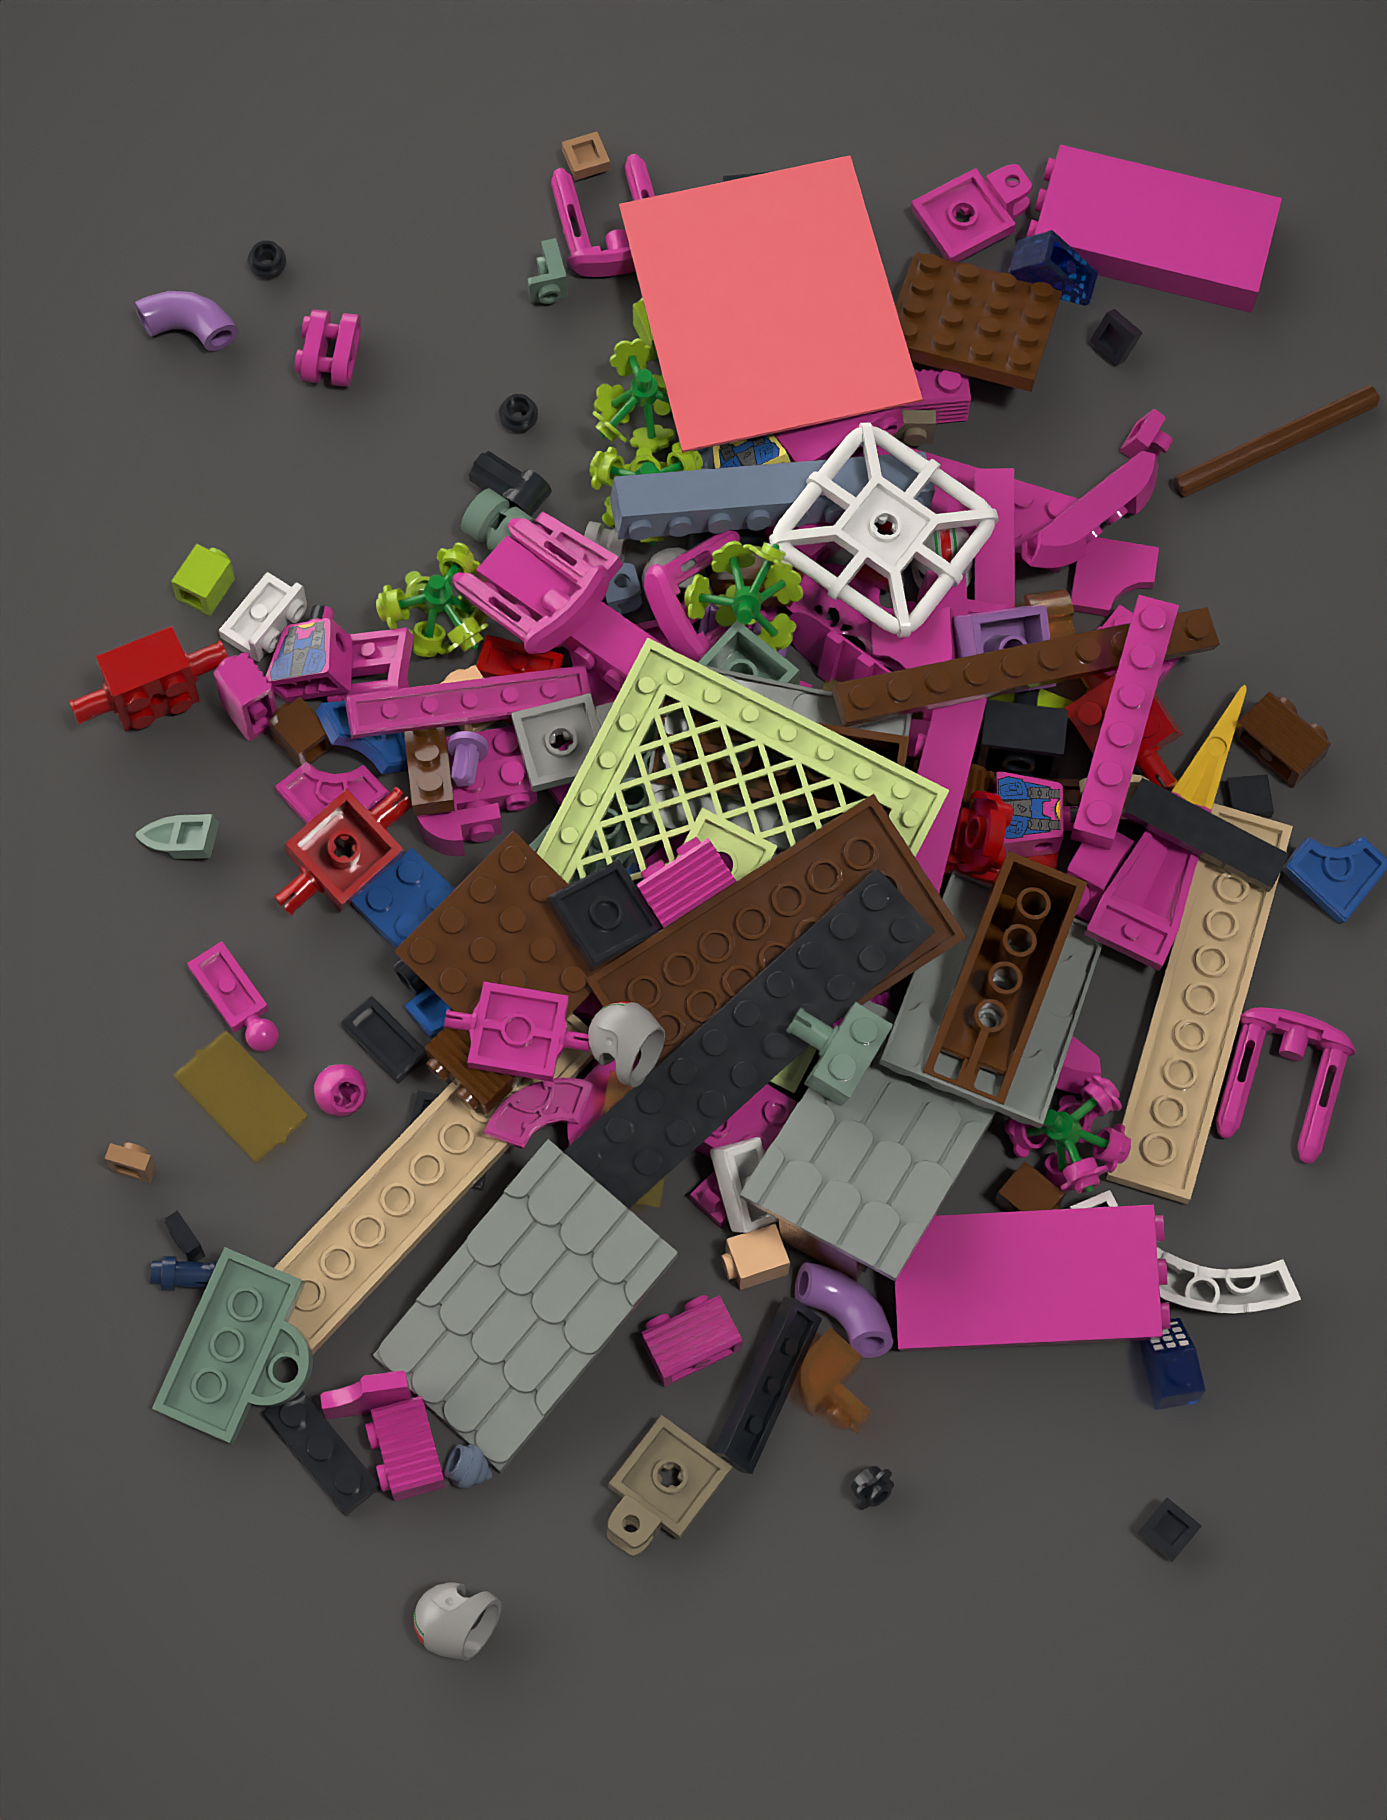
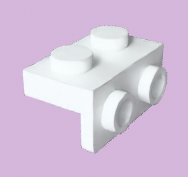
[219,572,307,662]

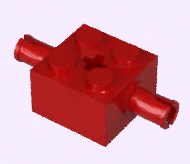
[69,626,228,731]
[1064,673,1184,789]
[273,787,413,916]

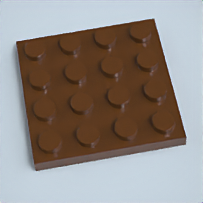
[895,251,1063,392]
[394,830,616,1020]

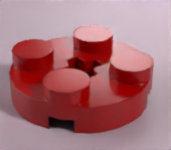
[953,790,1013,875]

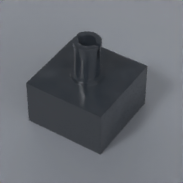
[976,689,1068,778]

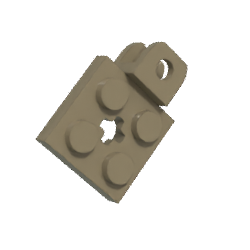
[607,1415,732,1557]

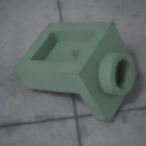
[527,238,568,304]

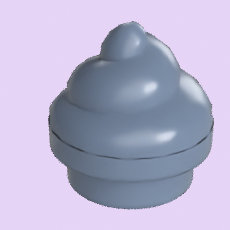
[445,1444,492,1489]

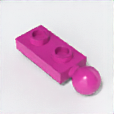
[187,941,279,1052]

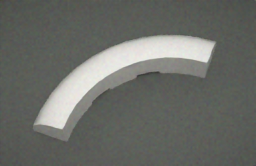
[1070,1190,1301,1314]

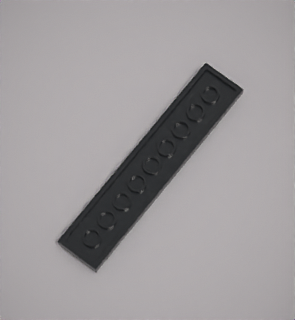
[563,868,935,1209]

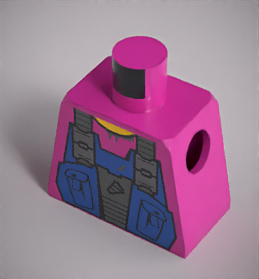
[266,605,353,702]
[993,771,1079,857]

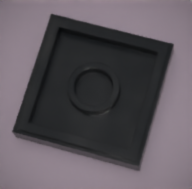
[546,859,664,972]

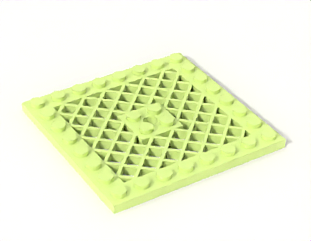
[537,637,949,1093]

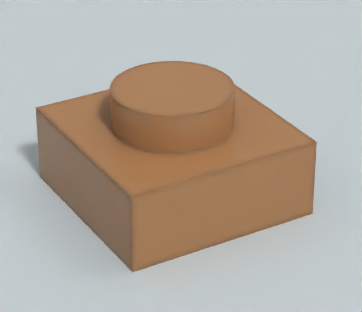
[562,131,610,180]
[104,1143,156,1184]

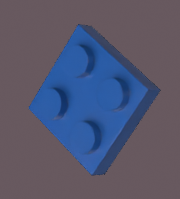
[351,848,455,949]

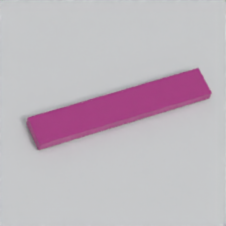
[345,665,592,739]

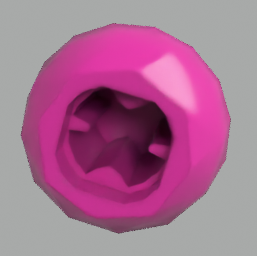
[314,1064,367,1117]

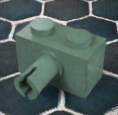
[786,1002,893,1106]

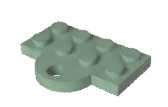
[152,1247,313,1444]

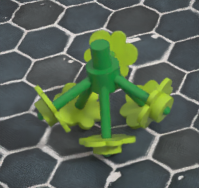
[592,338,675,453]
[684,541,803,651]

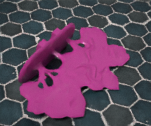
[786,563,958,713]

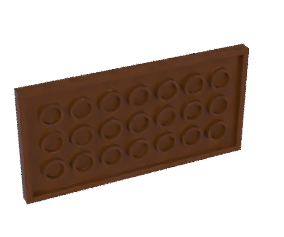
[586,794,967,1071]

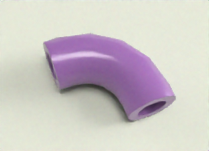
[134,291,238,351]
[795,1262,893,1358]

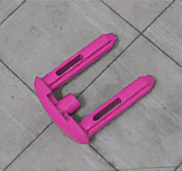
[551,154,655,277]
[452,518,609,654]
[644,530,778,663]
[1215,1007,1356,1164]

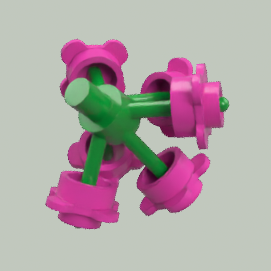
[1005,1075,1131,1194]

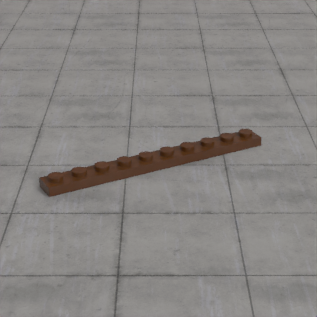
[831,607,1220,727]

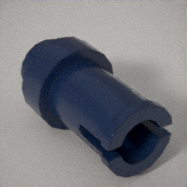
[150,1256,216,1291]

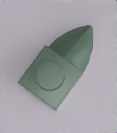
[135,814,220,859]

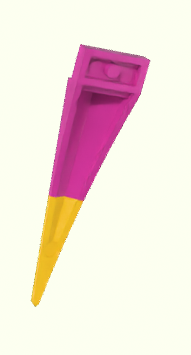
[1084,685,1247,971]

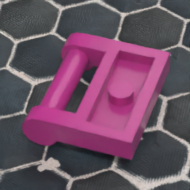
[327,628,414,702]

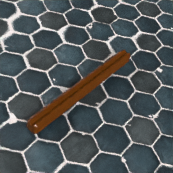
[1174,385,1380,496]

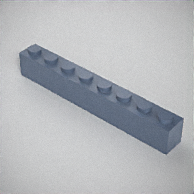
[610,452,935,540]

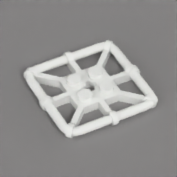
[769,422,999,638]

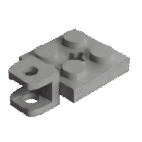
[511,693,614,792]

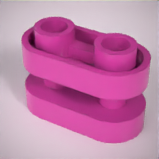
[295,309,361,387]

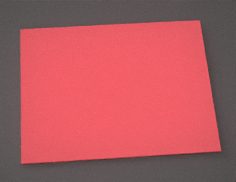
[619,155,923,453]

